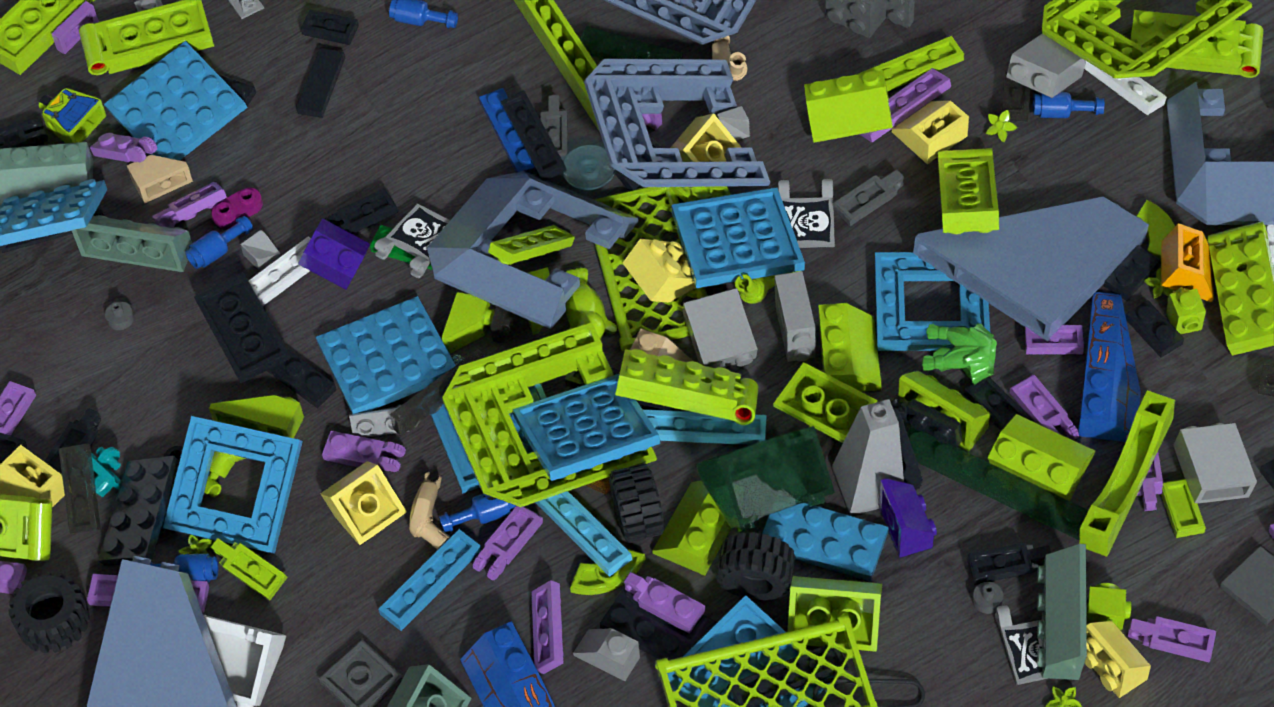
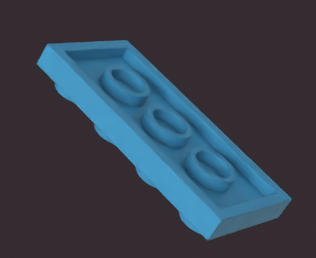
[762,495,889,582]

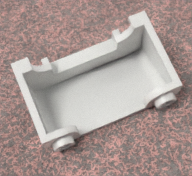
[203,615,286,707]

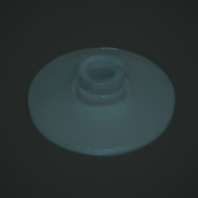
[563,145,616,190]

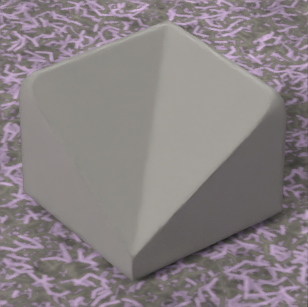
[717,106,750,141]
[240,230,281,271]

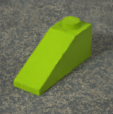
[209,395,304,438]

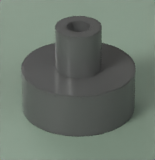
[105,301,134,330]
[973,582,1003,614]

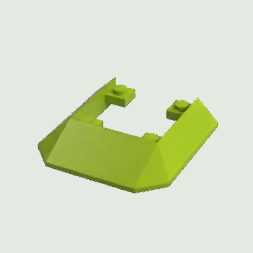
[1042,0,1252,79]
[442,322,657,507]

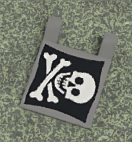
[778,179,835,248]
[375,204,450,278]
[995,605,1048,685]

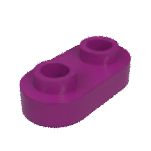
[211,188,263,229]

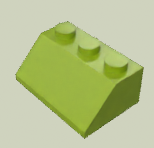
[804,70,893,143]
[818,303,882,392]
[773,362,877,443]
[898,371,990,452]
[987,414,1095,503]
[652,478,744,576]
[788,576,882,652]

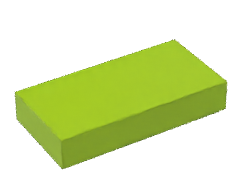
[1161,479,1206,538]

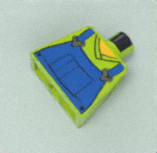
[39,88,106,144]

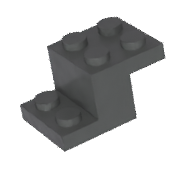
[826,0,915,38]

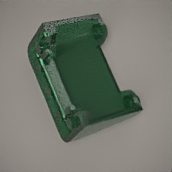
[695,426,835,532]

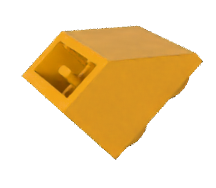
[1161,223,1214,302]

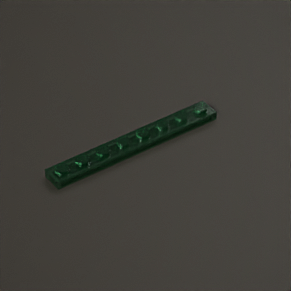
[907,426,1089,540]

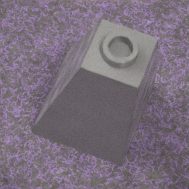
[832,399,904,516]

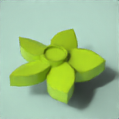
[986,110,1018,142]
[1144,268,1175,299]
[178,535,212,554]
[1046,687,1082,707]

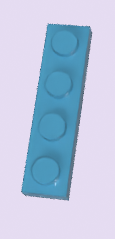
[378,529,481,631]

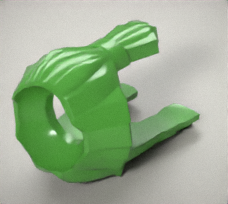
[922,324,997,385]

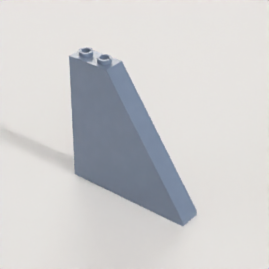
[913,197,1149,341]
[87,556,237,707]

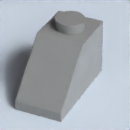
[573,629,640,681]

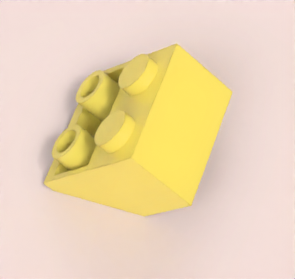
[892,101,969,165]
[623,239,696,303]
[0,445,69,508]
[1085,621,1151,698]

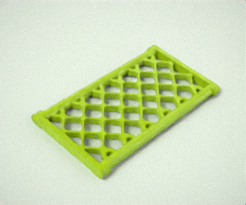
[590,187,708,351]
[655,615,878,707]

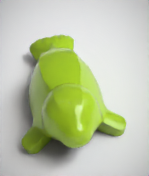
[565,267,617,340]

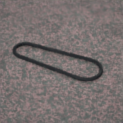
[812,678,925,707]

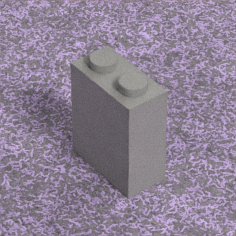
[1006,34,1086,98]
[775,271,815,362]
[683,288,758,368]
[1173,423,1257,504]

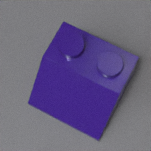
[298,218,370,290]
[879,479,937,558]

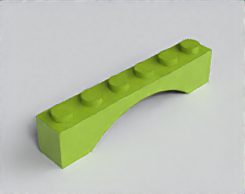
[1079,390,1175,557]

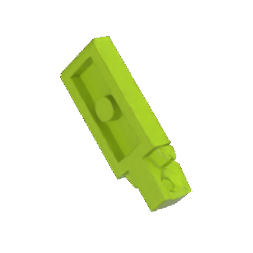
[211,538,288,601]

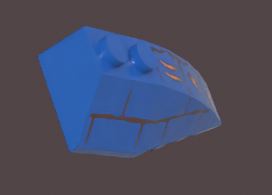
[1078,292,1141,442]
[460,621,555,707]

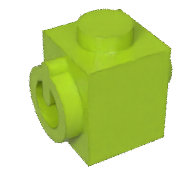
[1166,287,1206,334]
[1086,583,1131,630]

